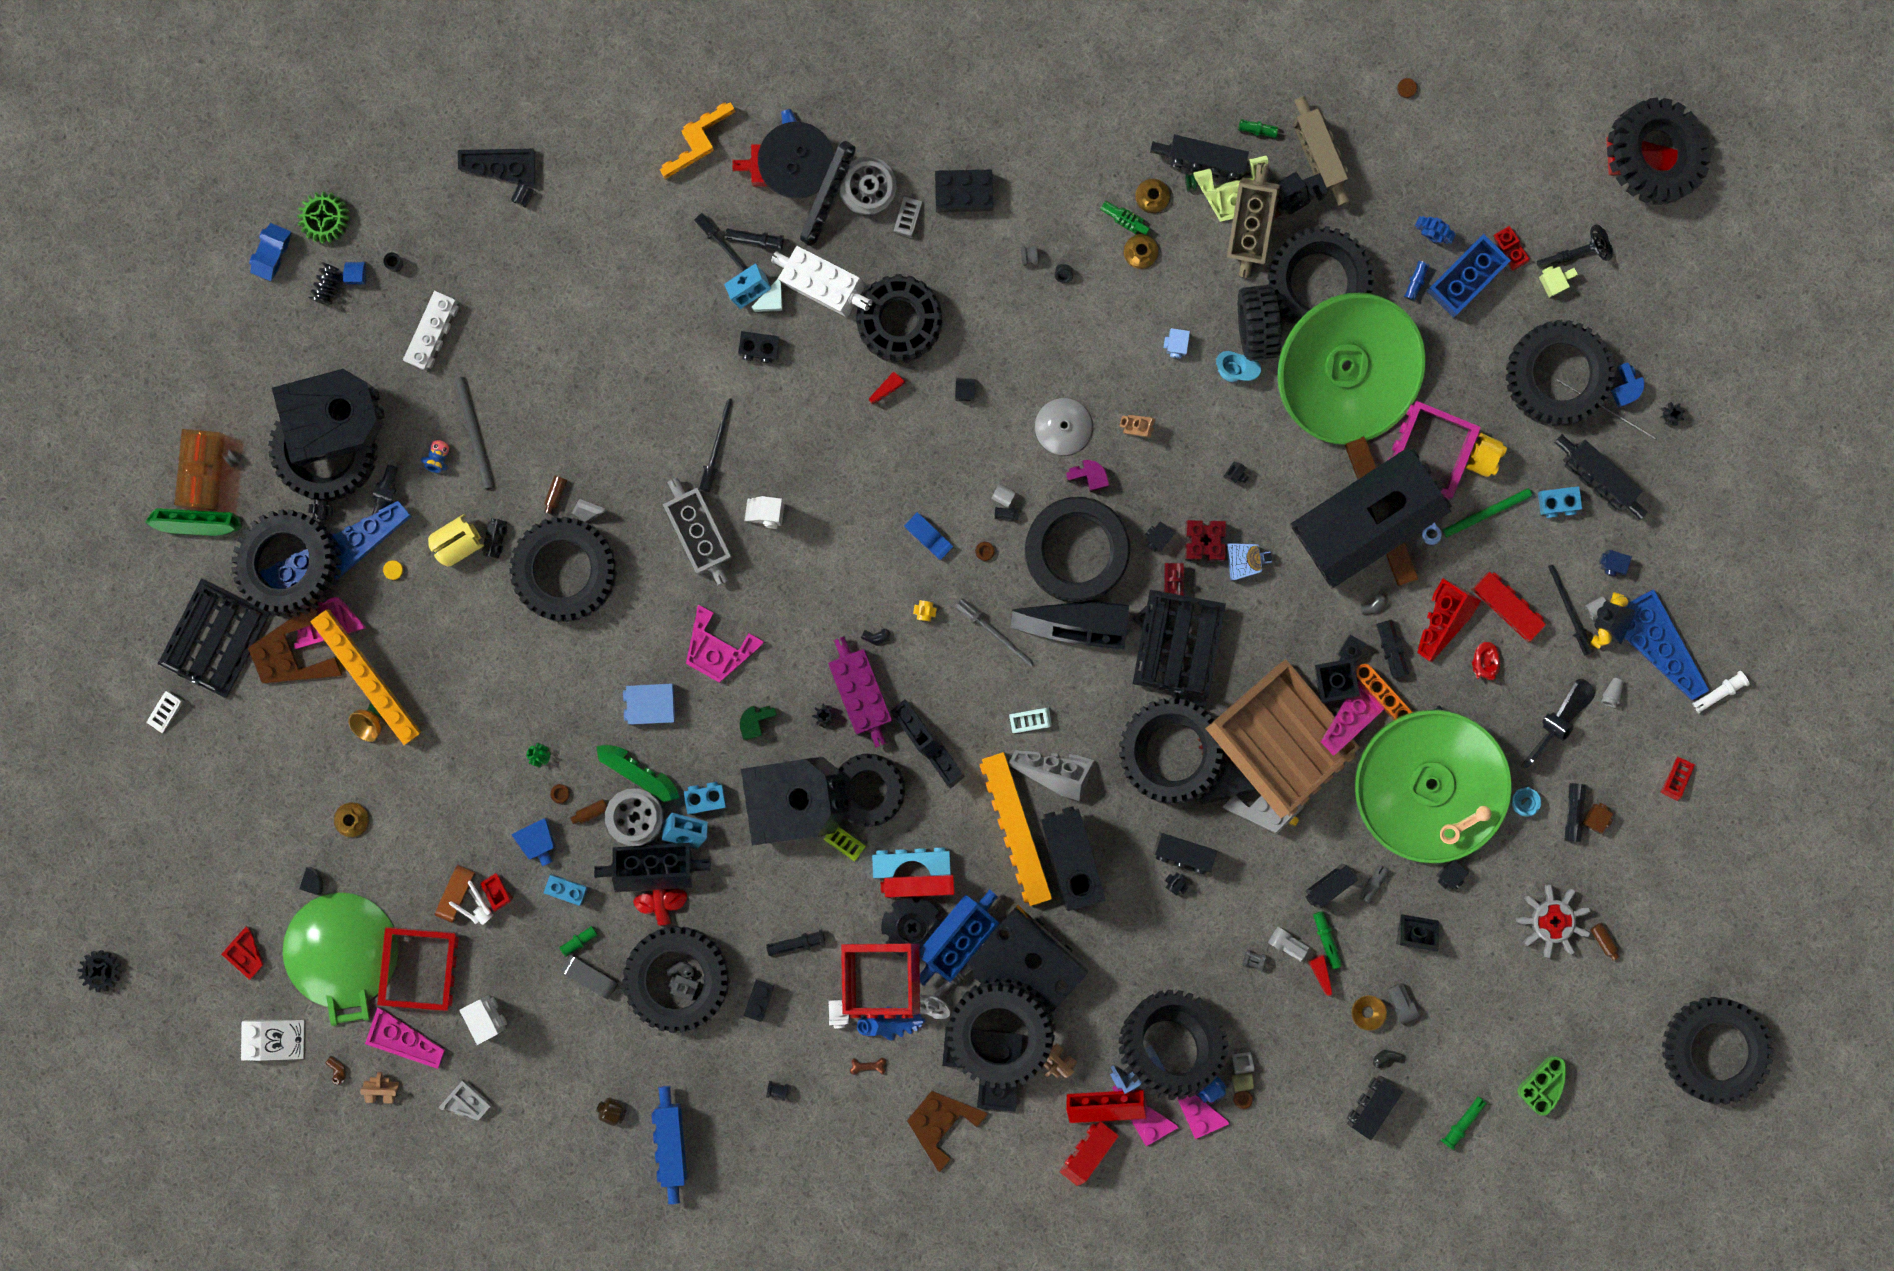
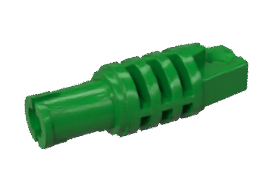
[1100,200,1150,235]

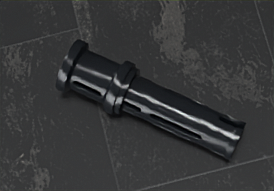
[725,228,784,252]
[766,929,826,956]

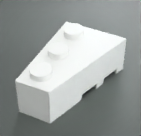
[745,496,785,529]

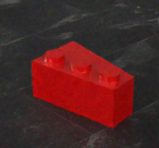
[1059,1121,1119,1186]

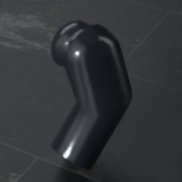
[861,629,890,645]

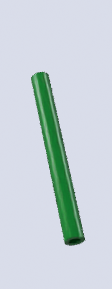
[1442,488,1532,538]

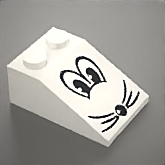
[241,1020,304,1061]

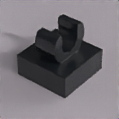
[1223,461,1249,484]

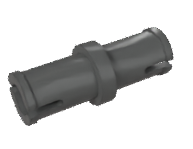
[1359,865,1390,904]

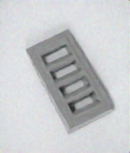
[894,196,922,238]

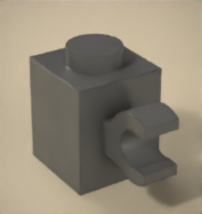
[668,974,699,1001]

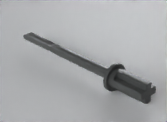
[955,598,1033,666]

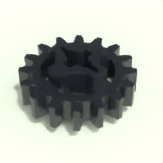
[78,950,122,992]

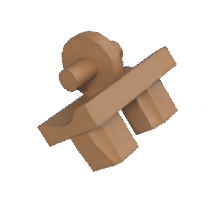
[1120,415,1156,438]
[1043,1043,1077,1079]
[361,1072,399,1103]

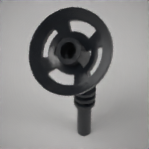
[1537,224,1613,268]

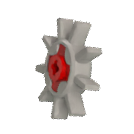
[1516,884,1590,958]

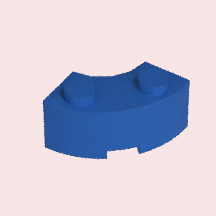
[249,223,292,281]

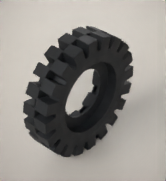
[1607,97,1711,205]

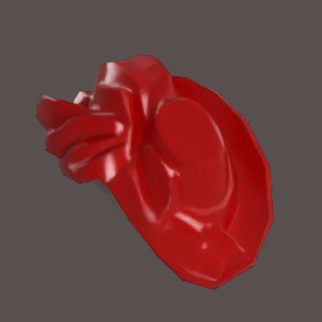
[1471,642,1500,680]

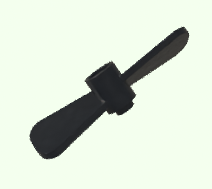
[1521,679,1595,769]

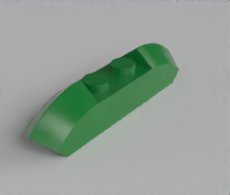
[145,508,242,536]
[597,745,680,802]

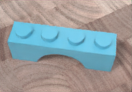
[872,847,950,878]

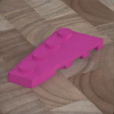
[1320,681,1384,756]

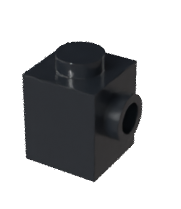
[1145,521,1175,552]
[1436,860,1469,890]

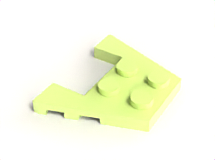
[1193,156,1268,222]

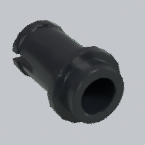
[995,506,1018,522]

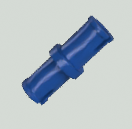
[1404,261,1430,301]

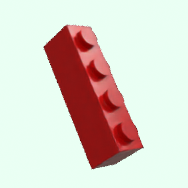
[1471,572,1546,642]
[1066,1090,1146,1123]

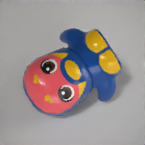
[421,440,449,473]

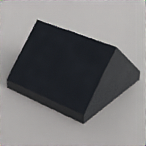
[1315,658,1360,703]
[1396,914,1439,952]

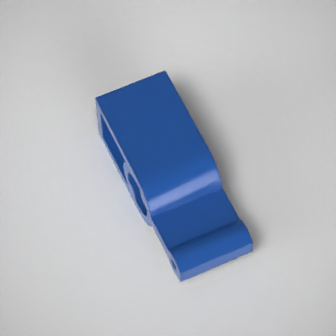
[904,512,953,561]

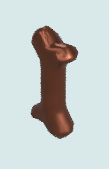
[850,1058,886,1075]

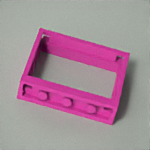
[1388,401,1481,499]

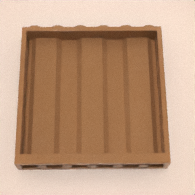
[1205,659,1360,818]

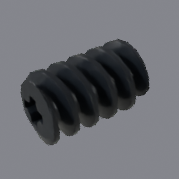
[308,262,343,305]

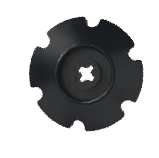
[881,896,942,957]

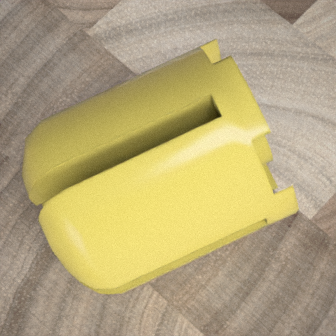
[428,514,484,567]

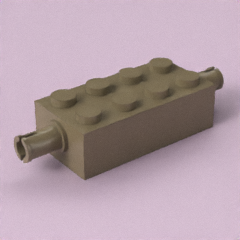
[1293,96,1349,206]
[1227,163,1280,278]

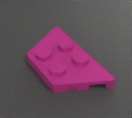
[294,597,366,649]

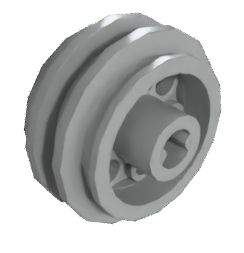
[839,157,897,215]
[605,789,663,846]

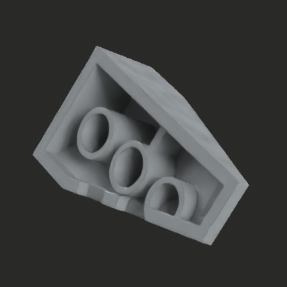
[1008,750,1094,801]

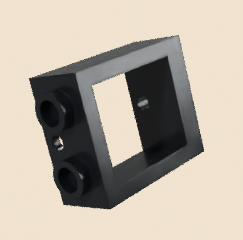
[1305,864,1358,908]

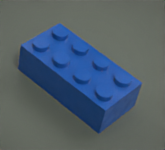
[1426,234,1511,318]

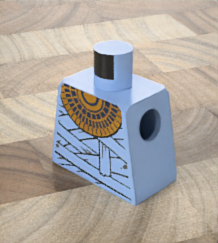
[1226,544,1272,581]

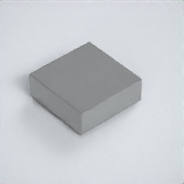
[1232,1052,1255,1075]

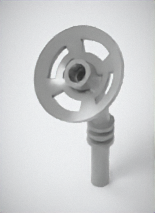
[920,965,972,1019]

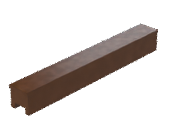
[1344,436,1418,586]

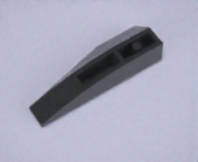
[1010,601,1129,650]

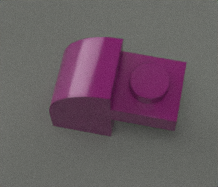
[1066,460,1109,491]

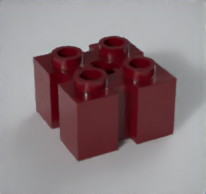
[1185,520,1226,561]

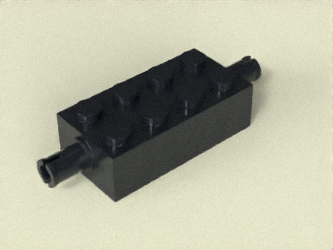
[1150,134,1252,182]
[1554,434,1648,520]
[594,842,711,892]

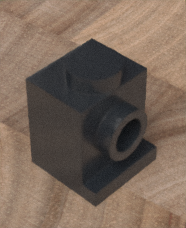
[1337,634,1367,664]

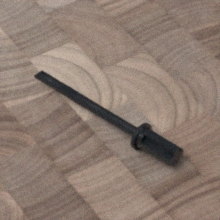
[694,213,748,271]
[699,398,731,492]
[1548,565,1594,656]

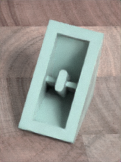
[752,279,782,312]

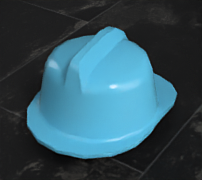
[1216,351,1261,382]

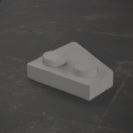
[438,1079,492,1120]

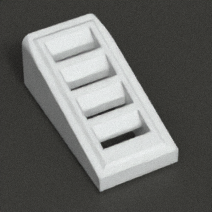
[146,691,185,733]

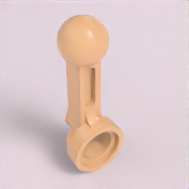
[1440,806,1492,844]

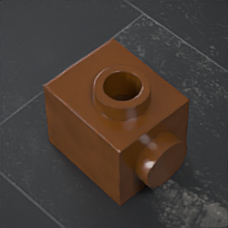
[1582,803,1613,834]

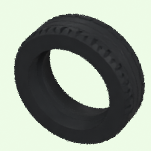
[1025,496,1130,602]

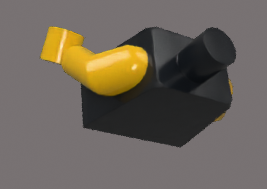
[1590,592,1636,649]

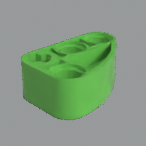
[1517,1055,1566,1116]

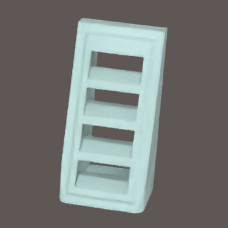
[1009,707,1052,733]

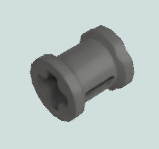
[1242,949,1266,971]

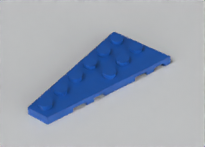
[1624,589,1709,700]

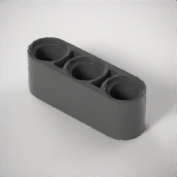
[561,954,618,999]

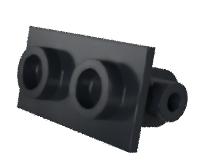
[482,518,507,559]

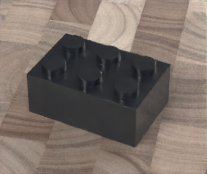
[935,169,993,212]
[1153,832,1218,875]
[1347,1075,1403,1140]

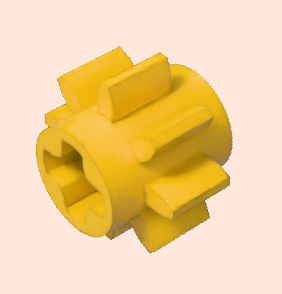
[913,600,937,622]

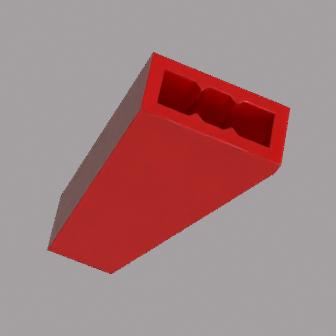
[880,874,954,897]

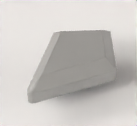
[572,499,605,523]

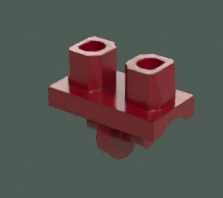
[1164,563,1184,596]

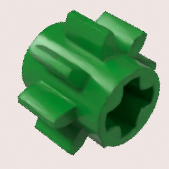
[526,743,551,768]

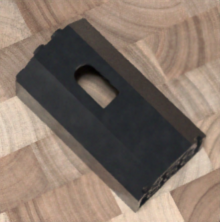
[1290,447,1452,589]

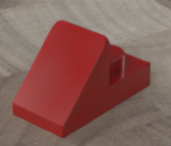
[480,873,513,912]

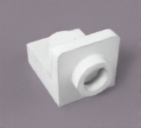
[829,1000,849,1028]

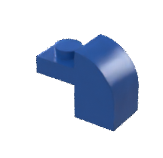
[1611,362,1644,408]

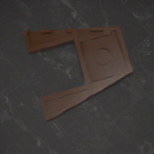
[248,607,342,683]

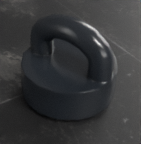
[1054,264,1074,283]

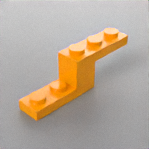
[660,102,735,179]

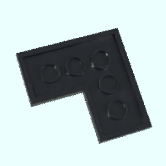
[942,1027,1023,1112]

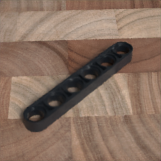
[800,141,856,246]

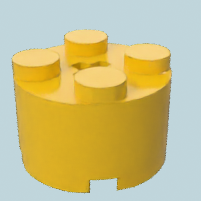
[1465,433,1507,477]

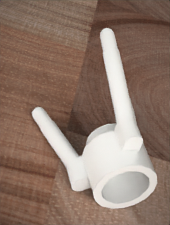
[449,881,493,925]

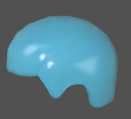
[1512,787,1541,817]

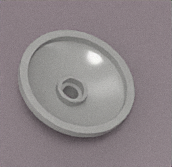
[1035,398,1092,455]

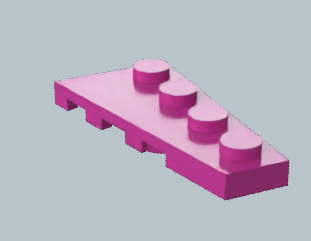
[365,1007,445,1069]

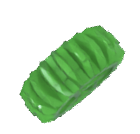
[297,191,350,244]

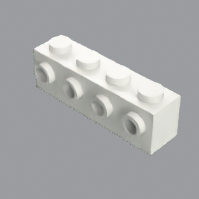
[403,291,459,372]

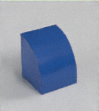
[343,262,366,284]

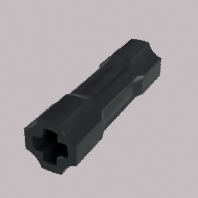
[1564,783,1586,842]

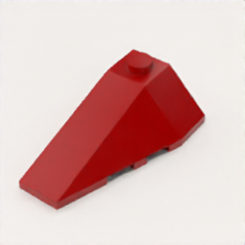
[1606,137,1678,175]
[1417,578,1481,662]

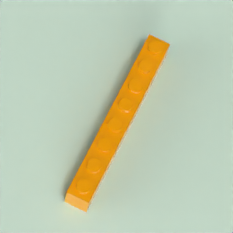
[310,609,421,745]
[979,752,1052,906]

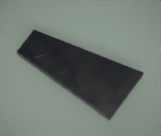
[458,148,535,188]

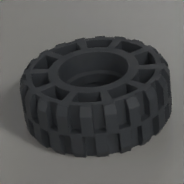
[856,274,942,363]

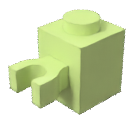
[1539,266,1578,298]

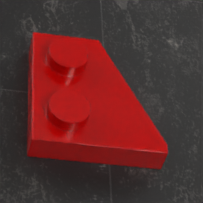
[221,926,264,980]

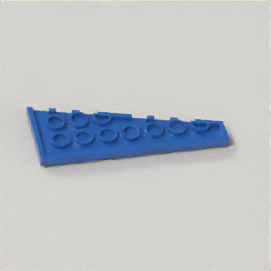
[260,501,412,589]

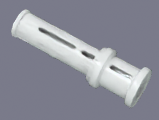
[1692,671,1750,713]

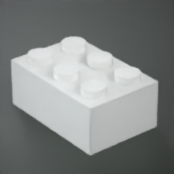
[459,995,507,1045]

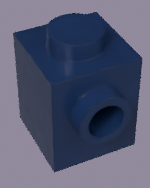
[1599,550,1632,577]

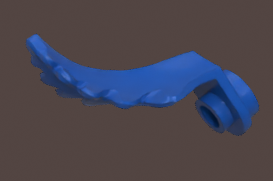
[857,1006,925,1041]

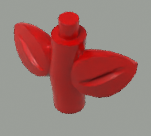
[633,889,687,926]

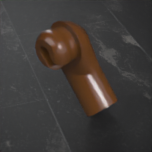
[325,1056,346,1085]

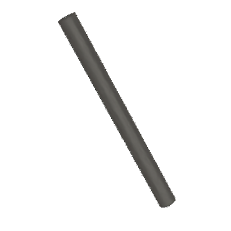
[455,377,494,489]

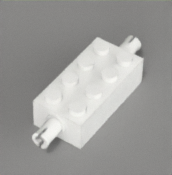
[771,246,872,318]

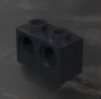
[1276,172,1309,215]
[738,331,780,364]

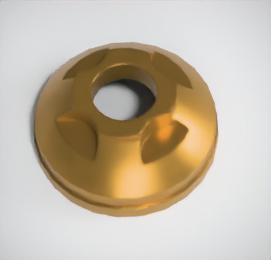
[1135,179,1170,213]
[1124,234,1158,269]
[348,710,381,742]
[334,802,369,837]
[1351,995,1387,1031]

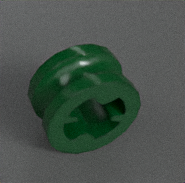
[1185,173,1197,191]

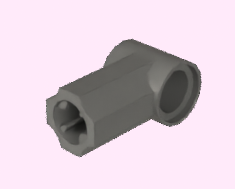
[1387,983,1419,1025]

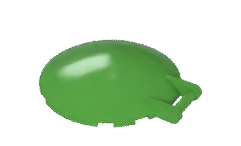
[283,893,398,1026]

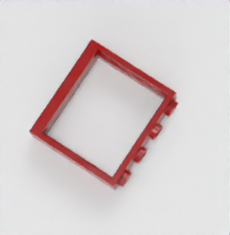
[377,926,459,1011]
[841,943,920,1018]

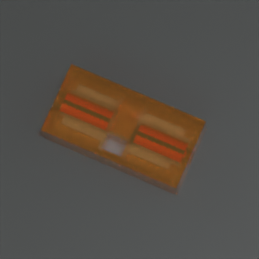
[174,429,225,510]

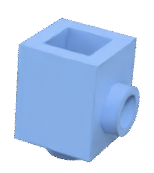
[1163,328,1190,359]

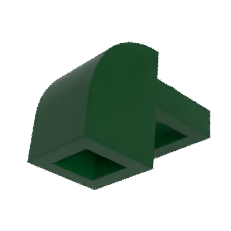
[740,705,777,741]

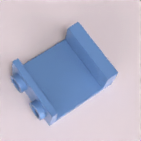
[623,684,675,725]
[1110,1045,1166,1094]

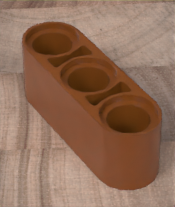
[435,865,475,923]

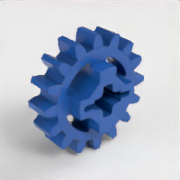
[1415,216,1456,244]

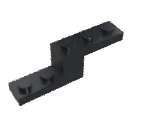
[891,699,966,789]

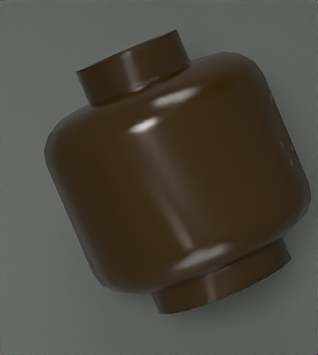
[596,1098,626,1126]

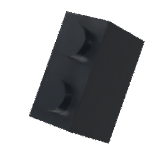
[743,978,775,1022]

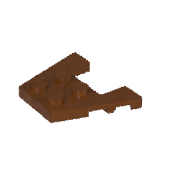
[907,1090,988,1172]

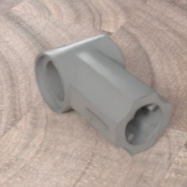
[1268,926,1309,962]

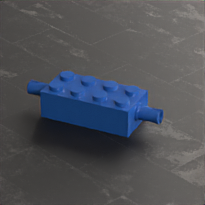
[919,889,999,987]
[652,1086,688,1204]

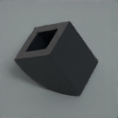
[955,378,975,401]
[299,867,323,895]

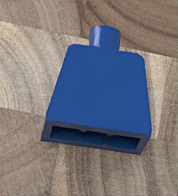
[512,818,556,867]

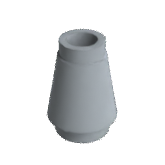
[1601,678,1624,708]

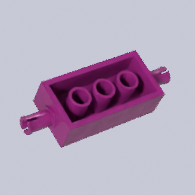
[828,636,892,748]

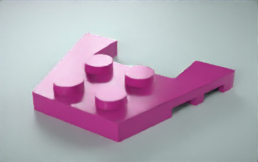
[686,605,764,683]

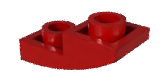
[1493,226,1529,271]

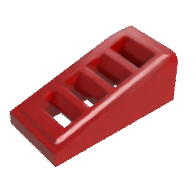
[869,372,905,404]
[1660,756,1695,801]
[1308,954,1332,996]

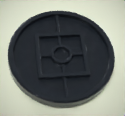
[758,122,834,199]

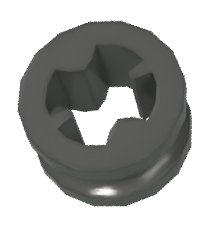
[221,449,240,467]

